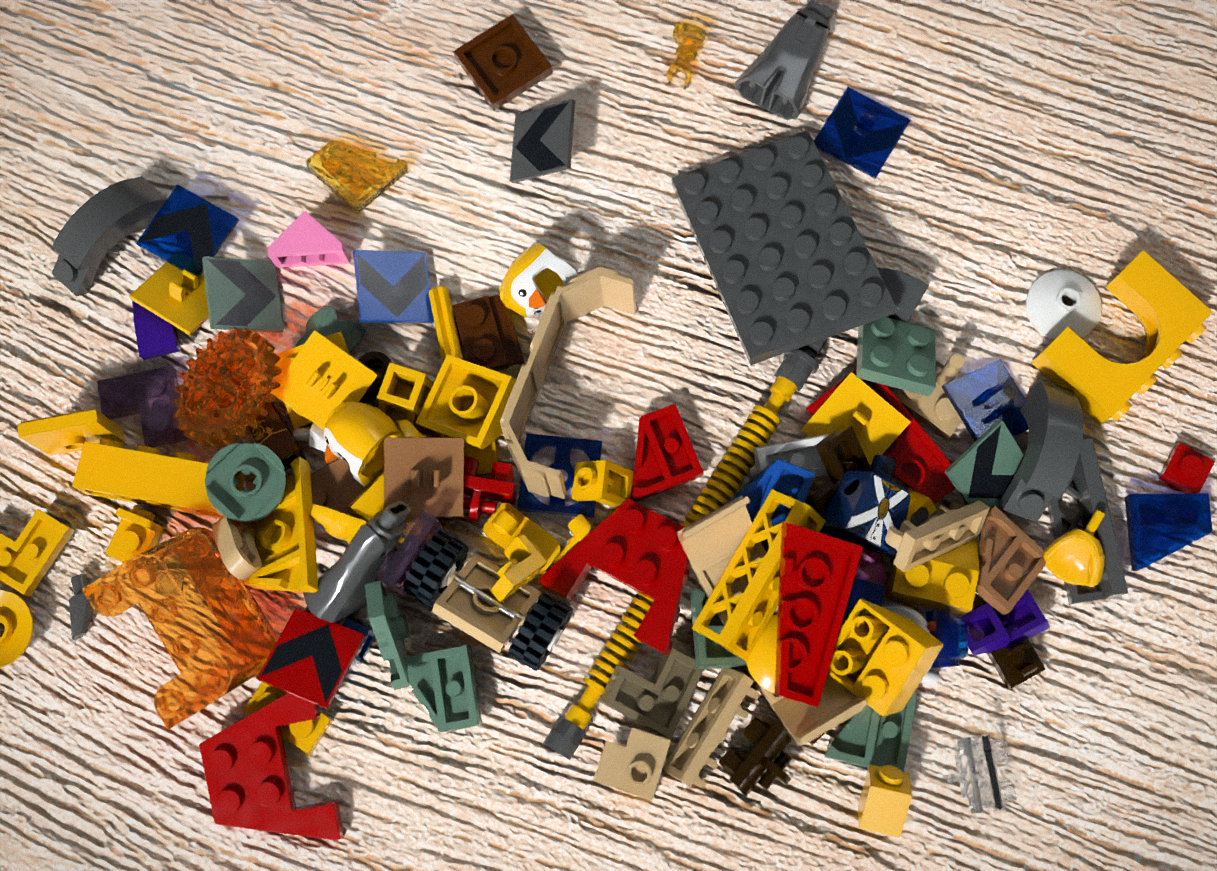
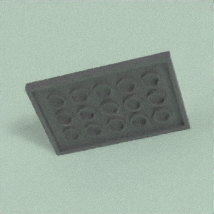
[671,130,896,365]

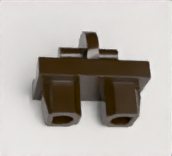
[719,717,792,797]

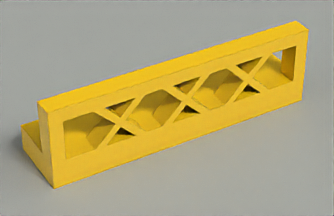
[691,489,826,661]

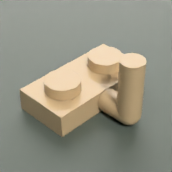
[890,354,965,440]

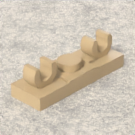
[885,500,990,572]
[662,668,759,788]

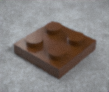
[453,14,553,111]

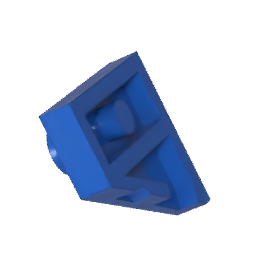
[723,458,815,537]

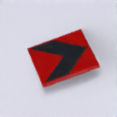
[256,608,366,709]

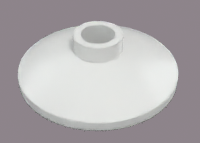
[1025,270,1102,340]

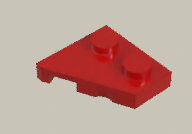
[632,404,704,502]

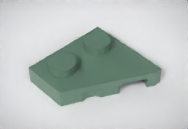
[365,581,410,690]
[406,645,483,733]

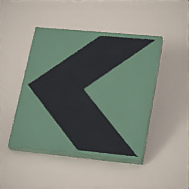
[202,256,284,333]
[944,419,1024,511]

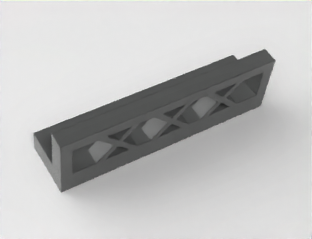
[1047,438,1128,605]

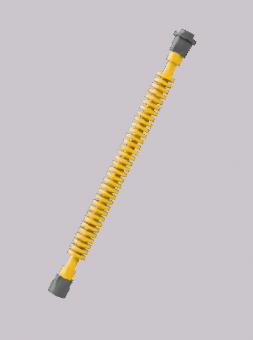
[543,346,819,760]

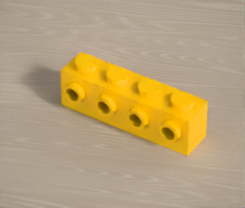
[72,439,245,518]

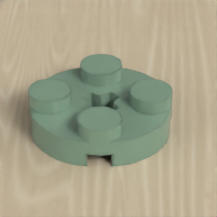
[205,443,286,523]

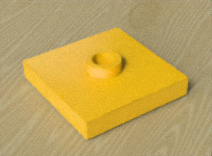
[17,408,125,456]

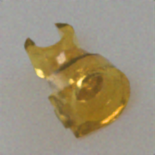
[667,22,706,90]

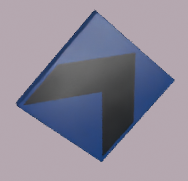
[353,250,434,323]

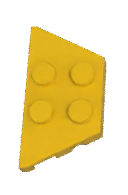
[244,457,319,593]

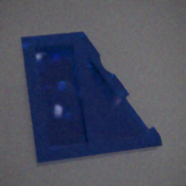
[1125,493,1213,571]

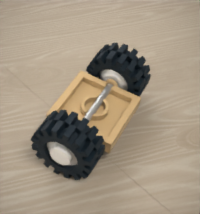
[403,530,573,671]

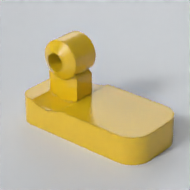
[483,503,561,574]

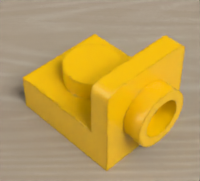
[572,460,634,509]
[105,506,164,570]
[490,533,547,602]

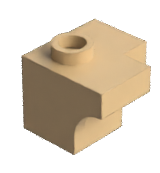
[593,727,671,801]

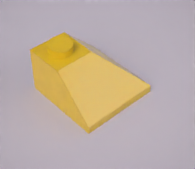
[416,354,516,449]

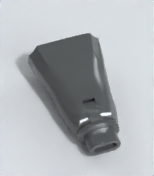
[735,0,834,120]
[303,501,411,623]

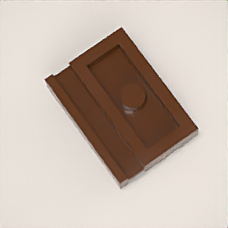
[452,292,525,371]

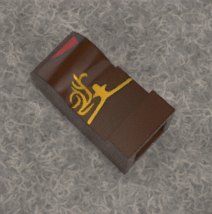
[241,397,306,471]

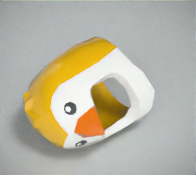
[499,243,578,317]
[324,401,401,487]

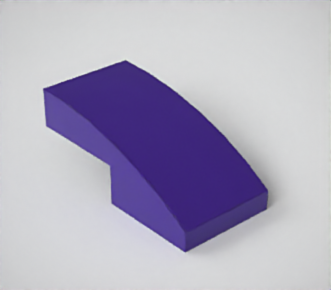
[132,301,181,360]
[954,590,1050,656]

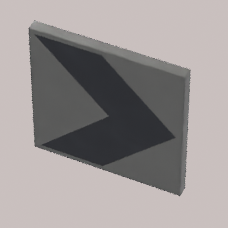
[510,99,575,183]

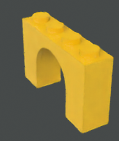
[1031,250,1212,425]

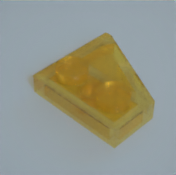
[306,139,408,214]

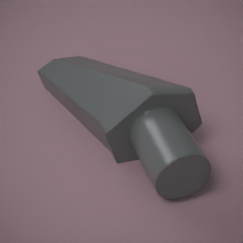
[68,574,98,640]

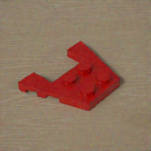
[538,498,691,656]
[199,693,344,841]

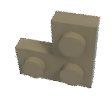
[599,648,704,739]

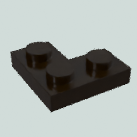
[805,425,871,535]

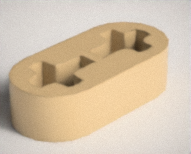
[212,516,262,580]

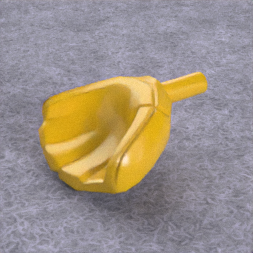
[1043,510,1105,587]

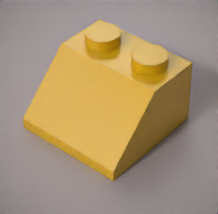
[884,540,979,616]

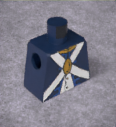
[822,455,911,555]

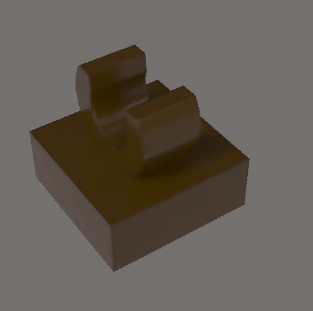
[987,639,1046,689]

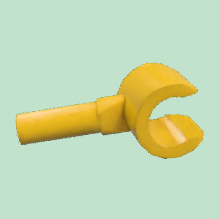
[554,514,595,564]

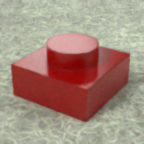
[1158,442,1215,497]

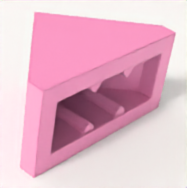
[268,211,350,268]

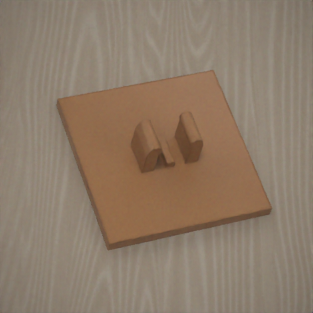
[384,437,464,517]

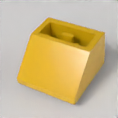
[828,599,944,717]

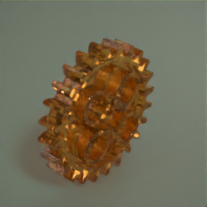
[172,328,282,448]

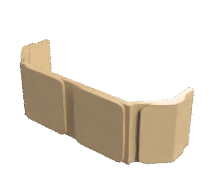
[500,267,637,499]
[677,496,868,746]

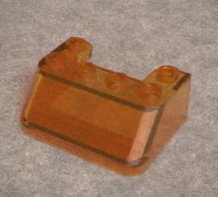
[81,527,279,730]

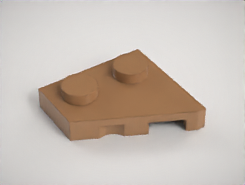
[976,506,1046,616]

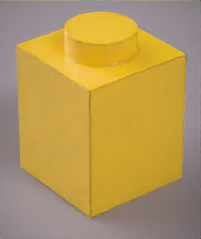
[858,764,912,838]

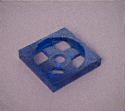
[517,433,603,518]

